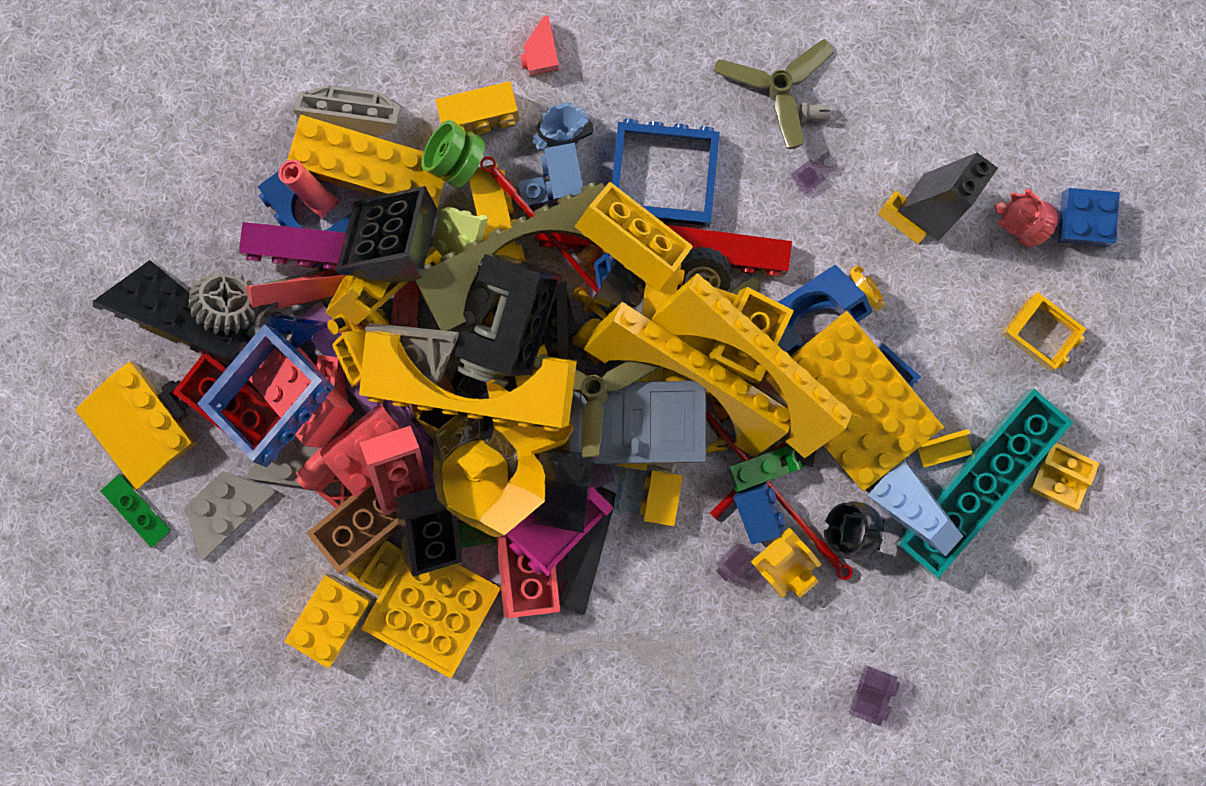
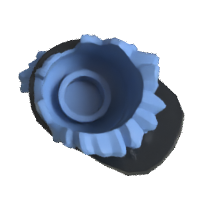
[533,102,594,151]

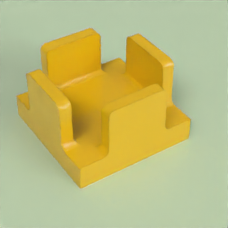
[325,275,390,325]
[751,528,822,598]

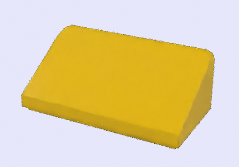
[878,190,927,244]

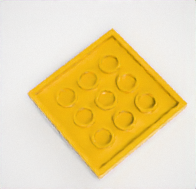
[361,554,501,679]

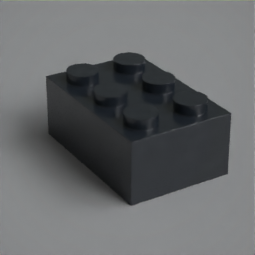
[395,487,462,577]

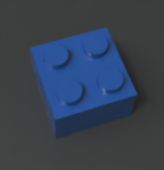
[1058,188,1120,247]

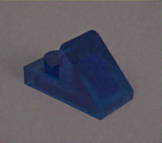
[268,314,327,349]

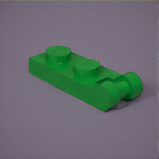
[727,445,803,492]

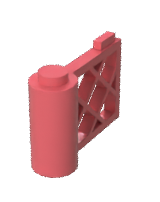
[296,436,352,509]

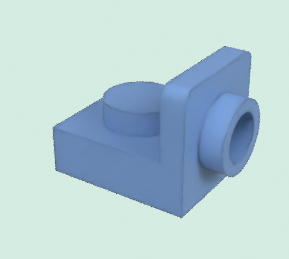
[518,177,548,210]

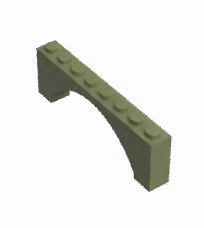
[415,182,606,331]

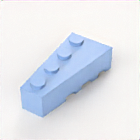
[868,460,963,556]

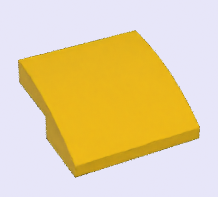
[1029,442,1099,512]
[346,540,403,596]

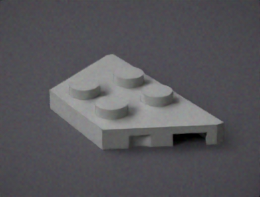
[365,323,459,383]
[247,435,346,493]
[185,471,276,560]

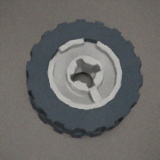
[677,247,731,292]

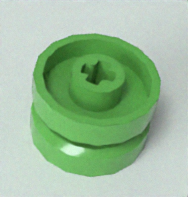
[421,120,485,188]

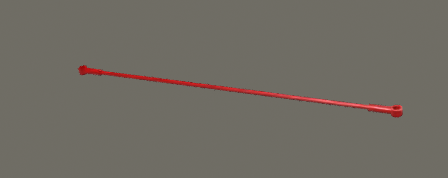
[480,156,853,580]

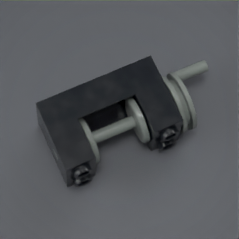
[455,254,562,388]

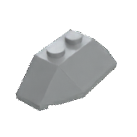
[294,85,400,138]

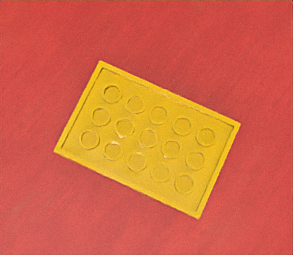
[765,311,944,491]

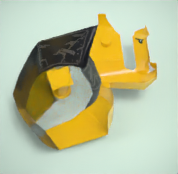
[433,379,574,537]

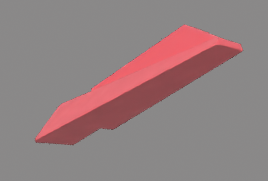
[245,270,346,309]

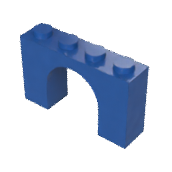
[257,171,352,270]
[778,264,873,356]

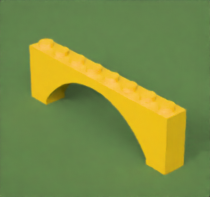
[651,273,852,458]
[584,302,791,458]
[359,331,577,431]

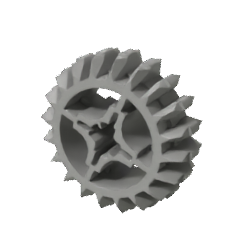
[189,269,259,335]

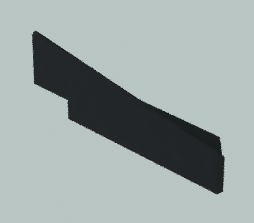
[559,486,617,614]

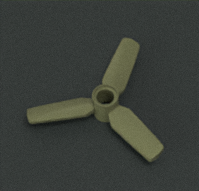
[714,39,834,149]
[534,354,660,459]

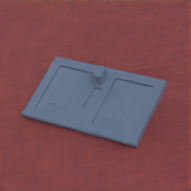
[569,381,706,464]

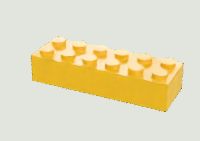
[287,114,444,207]

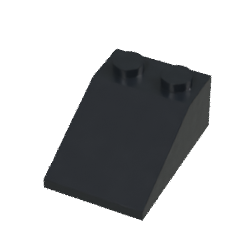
[532,448,596,533]

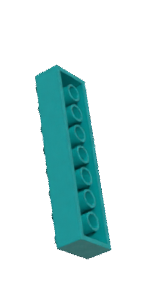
[894,388,1074,579]

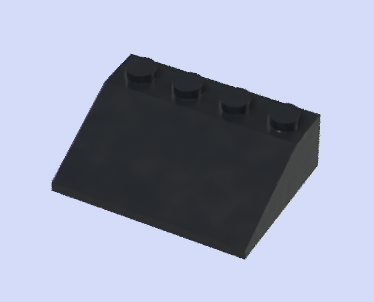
[336,186,437,283]

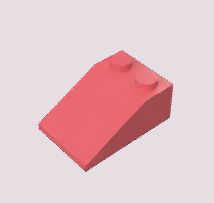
[360,426,430,516]

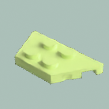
[431,207,488,256]

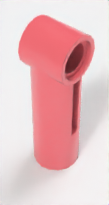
[278,159,340,220]

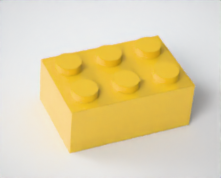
[435,81,520,135]
[708,287,794,383]
[284,574,372,669]

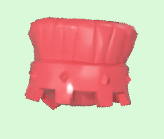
[994,189,1058,247]

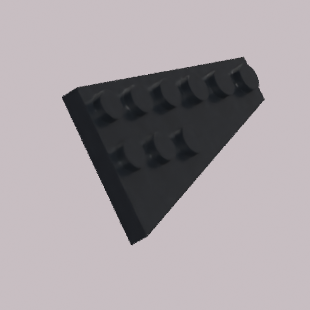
[93,260,249,366]

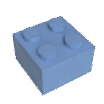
[540,143,583,206]

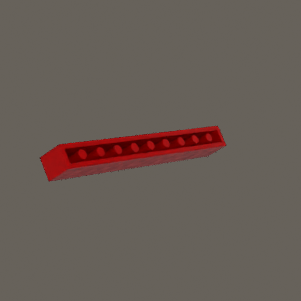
[534,208,792,278]

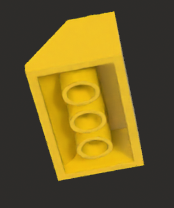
[574,182,693,292]

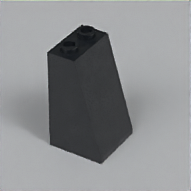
[898,152,998,241]

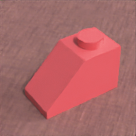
[520,16,559,76]

